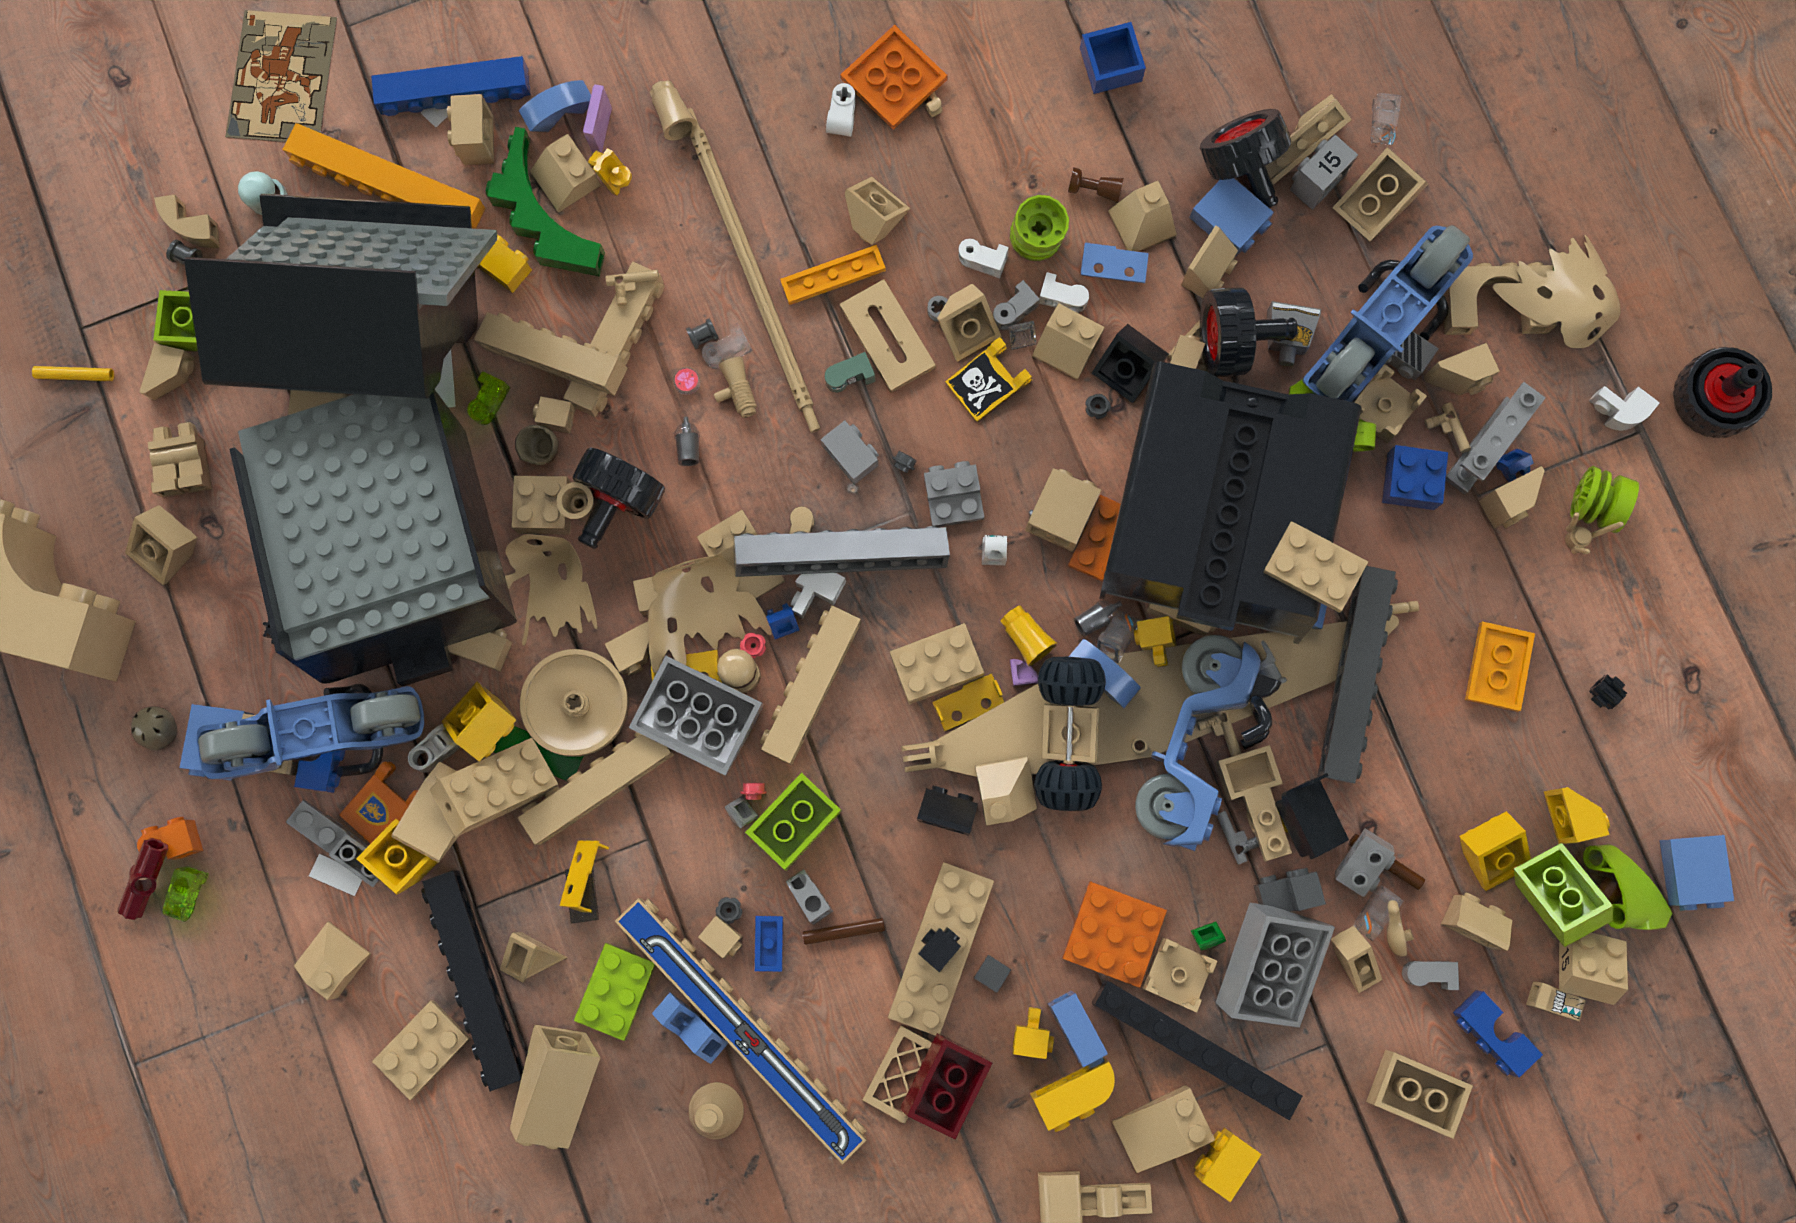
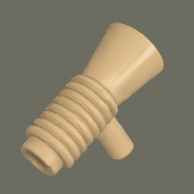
[714,357,757,418]

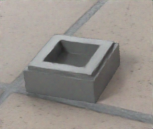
[974,955,1011,993]

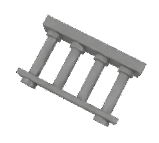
[1445,382,1546,494]

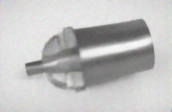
[674,417,700,466]
[1074,600,1122,637]

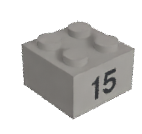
[1290,135,1358,210]

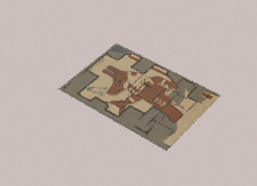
[225,10,337,142]

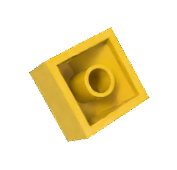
[1544,787,1610,844]
[1459,811,1531,892]
[356,819,438,895]

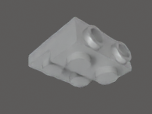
[924,461,984,527]

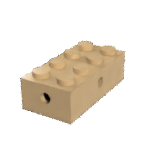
[430,738,558,838]

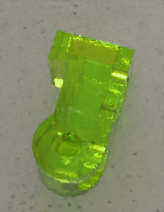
[467,371,510,425]
[163,866,209,922]

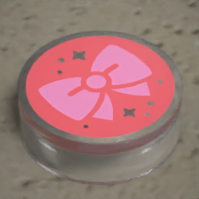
[673,367,700,395]

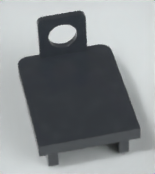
[1275,773,1349,859]

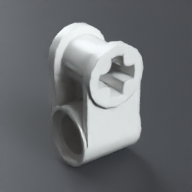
[826,83,855,137]
[408,724,460,773]

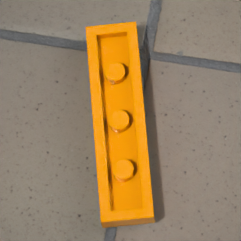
[780,245,886,305]

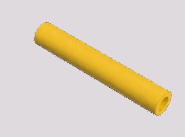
[32,366,114,381]

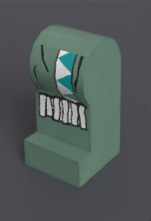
[825,352,876,393]

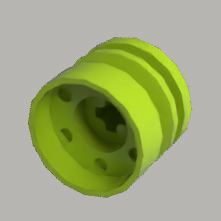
[1010,195,1069,261]
[1570,466,1639,533]

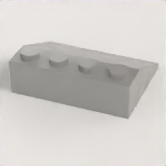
[629,656,764,776]
[1216,902,1335,1028]

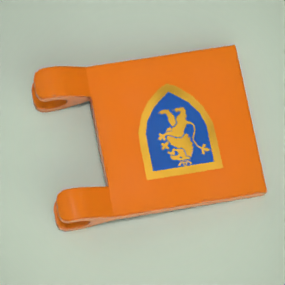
[339,761,418,844]

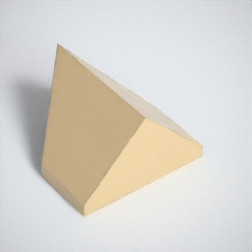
[500,932,568,982]

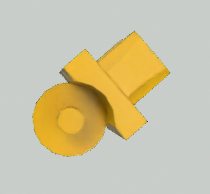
[588,148,632,196]

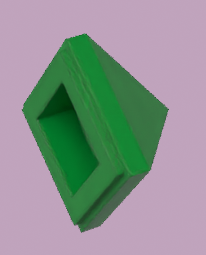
[1191,922,1226,951]

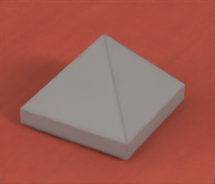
[725,796,758,828]

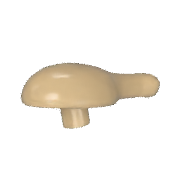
[1387,900,1414,957]

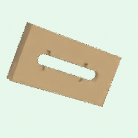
[840,279,936,393]

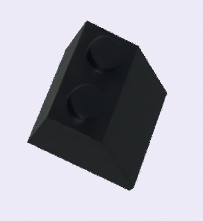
[1091,324,1169,403]
[917,785,978,836]

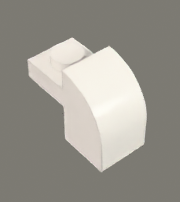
[1589,386,1659,431]
[791,573,846,618]

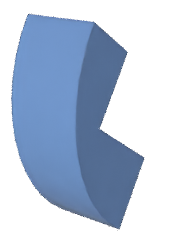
[519,80,591,132]
[1069,639,1141,708]
[652,993,728,1064]

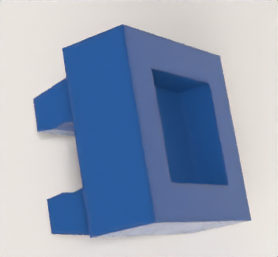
[1496,448,1534,482]
[766,603,800,639]

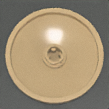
[520,649,629,757]

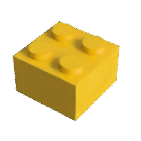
[1194,1128,1262,1202]

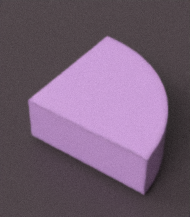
[1010,659,1038,687]

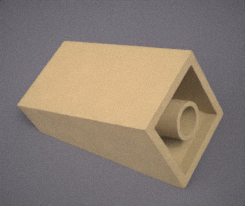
[510,1025,600,1149]

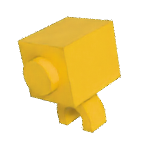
[1134,616,1176,667]
[1012,1007,1054,1059]

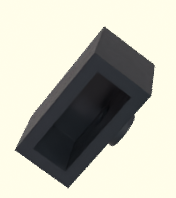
[918,927,961,973]

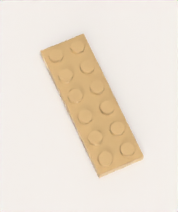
[888,862,994,1036]

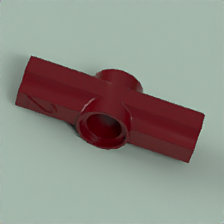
[118,838,168,920]

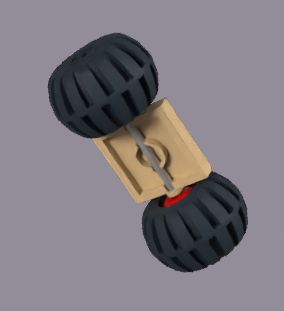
[1034,656,1106,811]

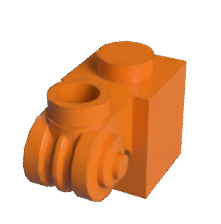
[137,817,203,860]

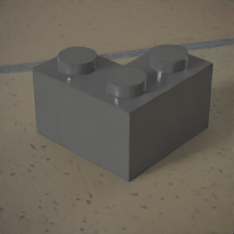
[1253,868,1326,912]

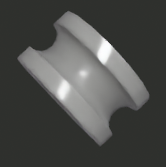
[927,296,948,322]

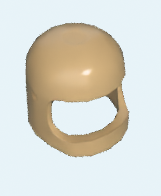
[717,649,761,694]

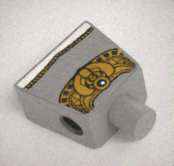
[1267,301,1321,366]

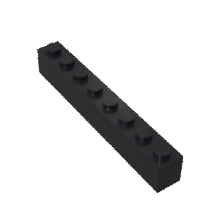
[421,870,524,1092]
[1092,980,1303,1121]

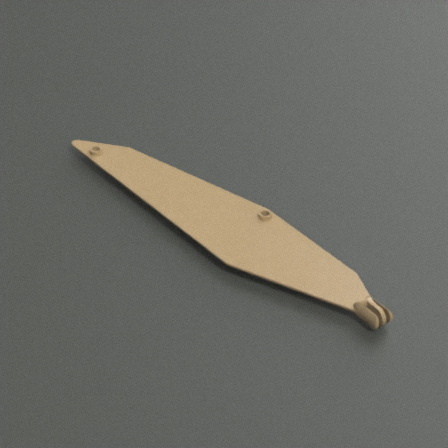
[901,615,1399,777]

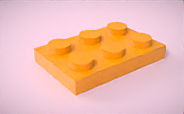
[1465,621,1535,712]

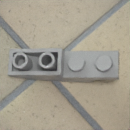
[286,800,379,887]

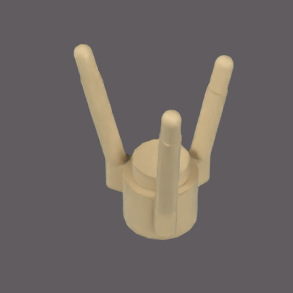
[1565,513,1624,554]

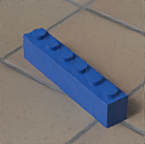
[371,56,531,116]

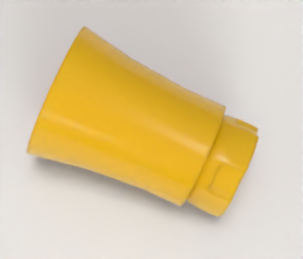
[1000,605,1058,666]

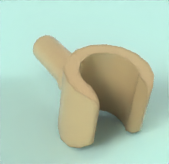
[925,92,942,117]

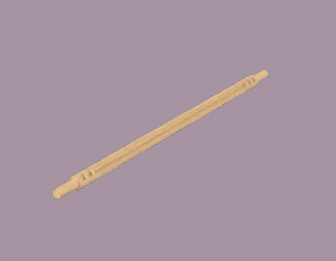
[687,108,820,433]

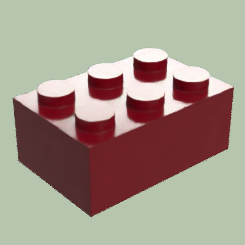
[900,1033,993,1140]

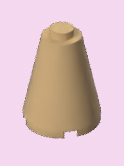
[689,1082,744,1139]

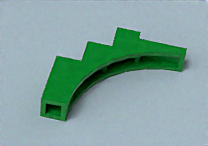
[486,127,605,277]

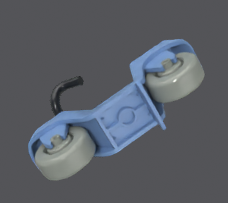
[1303,225,1473,402]
[1135,635,1282,851]
[196,684,424,779]

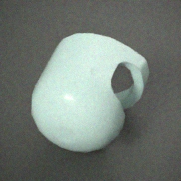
[238,171,287,215]

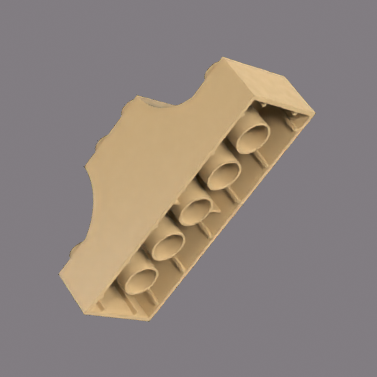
[0,499,136,682]

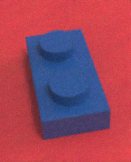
[755,916,783,972]

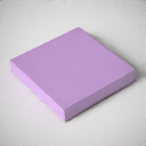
[583,85,612,153]

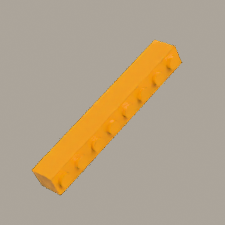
[282,123,486,229]

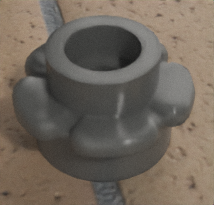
[1085,394,1111,419]
[892,451,917,473]
[715,897,742,924]

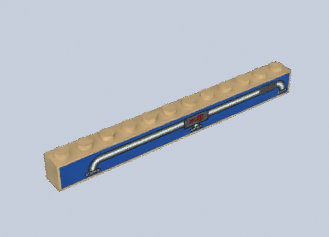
[615,898,867,1165]

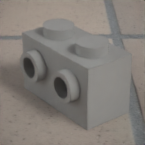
[1335,828,1396,897]

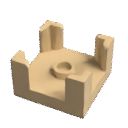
[1354,364,1427,443]
[1142,938,1218,1013]

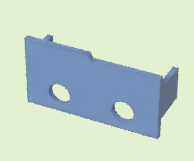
[1080,243,1149,283]

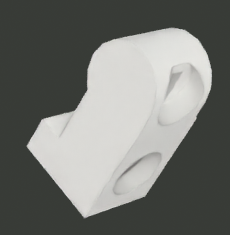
[959,239,1009,278]
[1039,272,1089,313]
[982,535,1007,566]

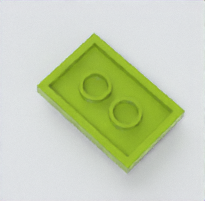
[574,943,656,1041]

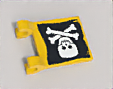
[945,337,1033,422]

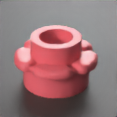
[740,633,766,659]
[740,783,767,800]

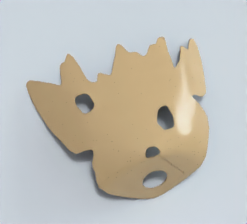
[1493,235,1621,348]
[490,534,597,646]
[648,555,772,673]

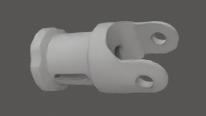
[1259,640,1287,684]

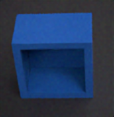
[1080,22,1146,94]
[1382,445,1448,510]

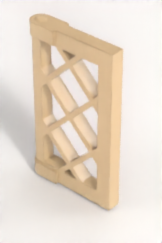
[863,1026,932,1123]

